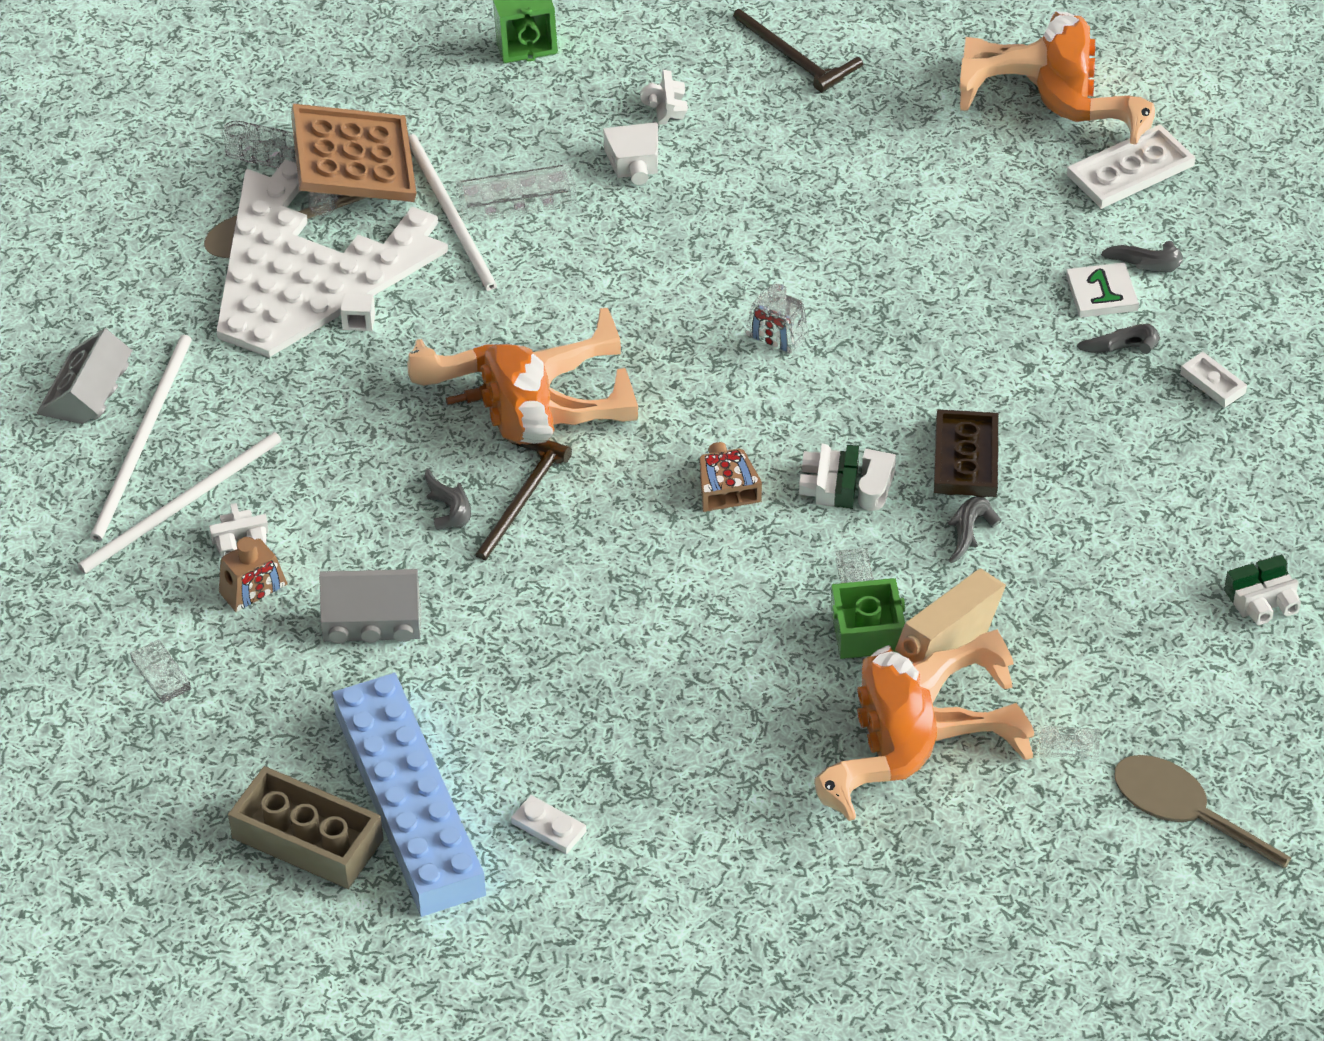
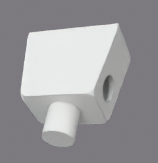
[603,122,658,185]

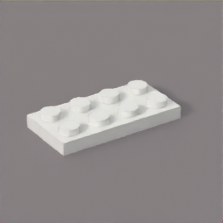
[1067,124,1195,209]

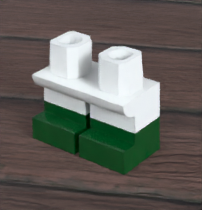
[799,443,859,509]
[1224,554,1301,625]

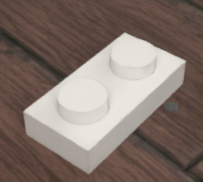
[1180,352,1247,408]
[511,795,586,854]

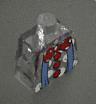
[744,284,809,355]

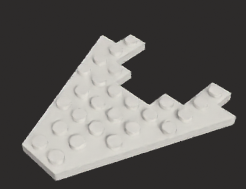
[217,159,448,357]

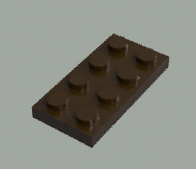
[934,409,999,497]

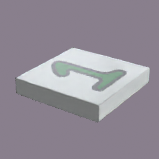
[1066,262,1139,318]

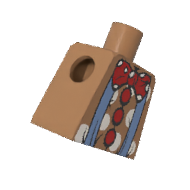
[700,442,762,512]
[219,537,288,612]

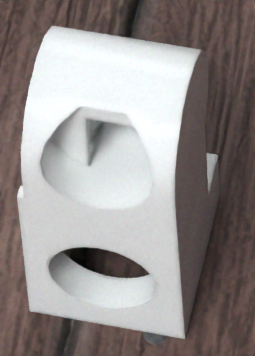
[858,448,896,511]

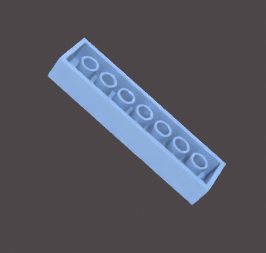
[332,673,486,917]

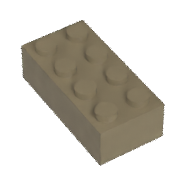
[228,766,384,889]

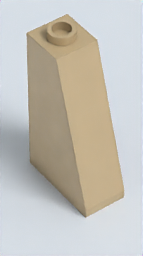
[895,568,1006,663]

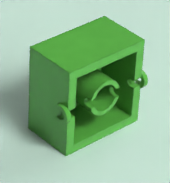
[493,0,558,63]
[831,578,905,659]

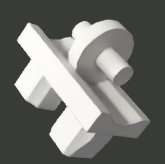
[640,70,688,125]
[209,503,268,557]

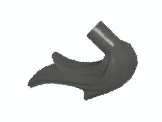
[1101,241,1183,273]
[1077,323,1160,354]
[425,468,471,530]
[948,496,1002,563]

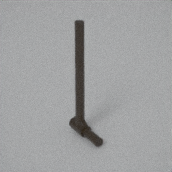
[733,9,863,93]
[475,440,572,561]

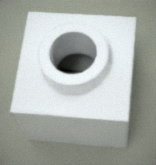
[341,293,375,331]

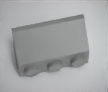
[37,328,133,424]
[319,569,421,644]

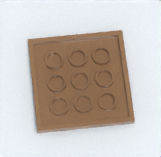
[291,104,417,202]

